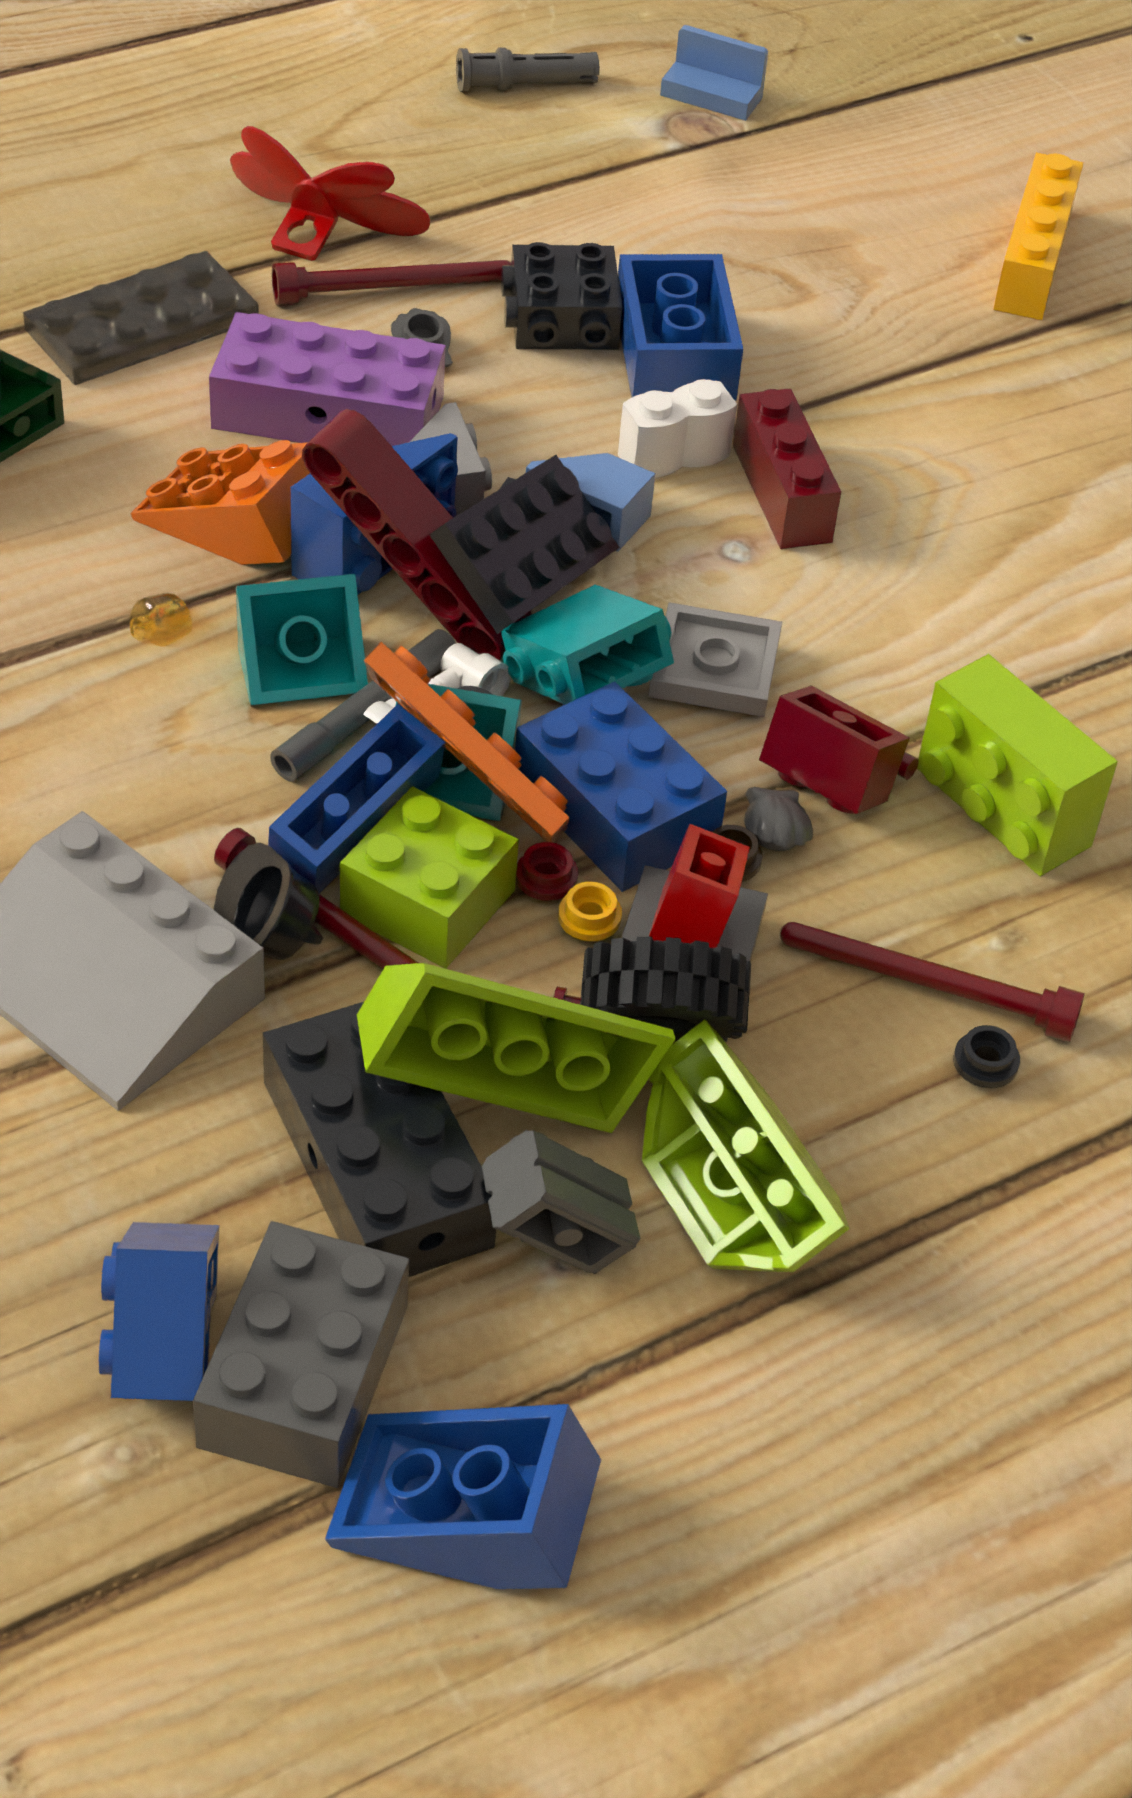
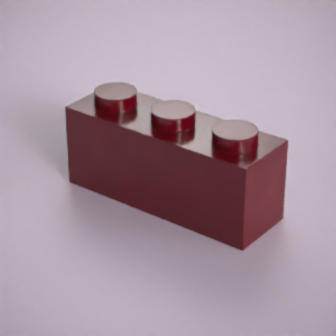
[733,388,842,549]

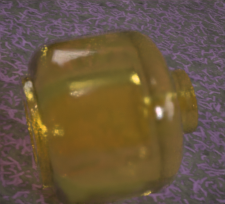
[129,593,192,646]

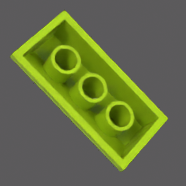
[357,963,675,1133]

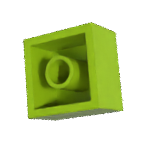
[340,786,519,969]

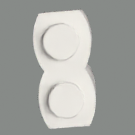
[618,379,737,478]

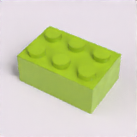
[917,654,1118,877]

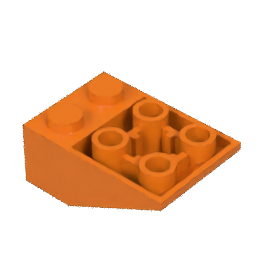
[130,440,310,565]

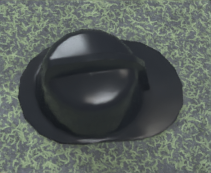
[214,842,324,960]

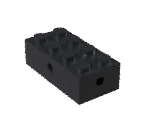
[263,1002,496,1277]

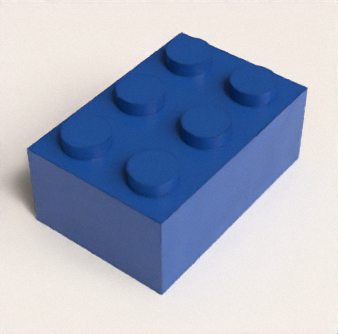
[618,254,744,401]
[515,681,728,892]

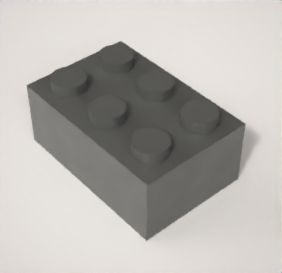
[193,1221,409,1488]

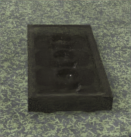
[23,251,259,385]

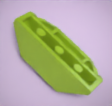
[642,1019,850,1272]

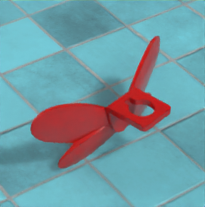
[230,126,430,261]

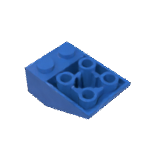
[290,433,458,595]

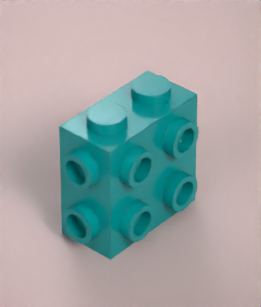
[501,584,674,704]

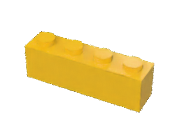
[993,152,1084,320]

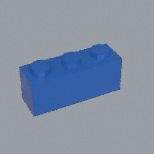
[268,704,445,894]

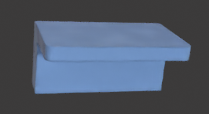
[660,25,768,121]

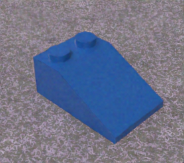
[325,1404,601,1589]

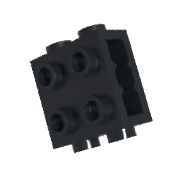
[501,242,623,350]

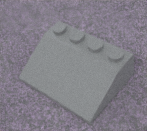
[0,811,265,1111]

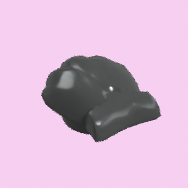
[391,308,453,367]
[744,786,813,851]

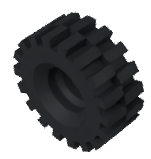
[580,937,751,1044]

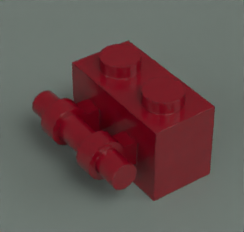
[759,685,919,814]

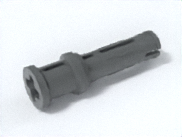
[456,47,600,92]

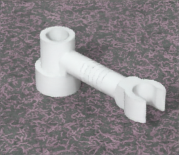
[363,643,511,735]

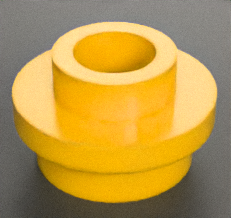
[558,881,622,941]

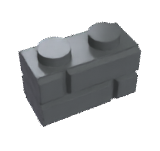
[481,1130,641,1274]

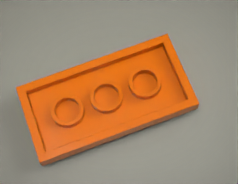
[364,642,569,843]

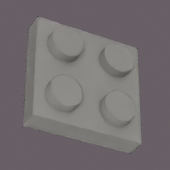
[648,602,782,717]

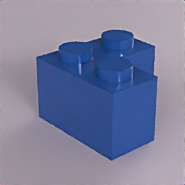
[99,1222,220,1401]

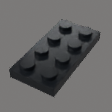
[430,455,620,634]

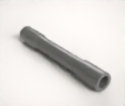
[270,629,456,781]

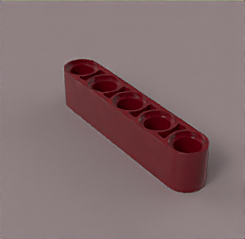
[302,409,532,660]

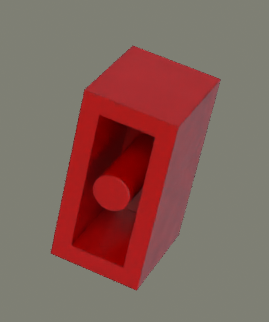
[649,824,750,948]

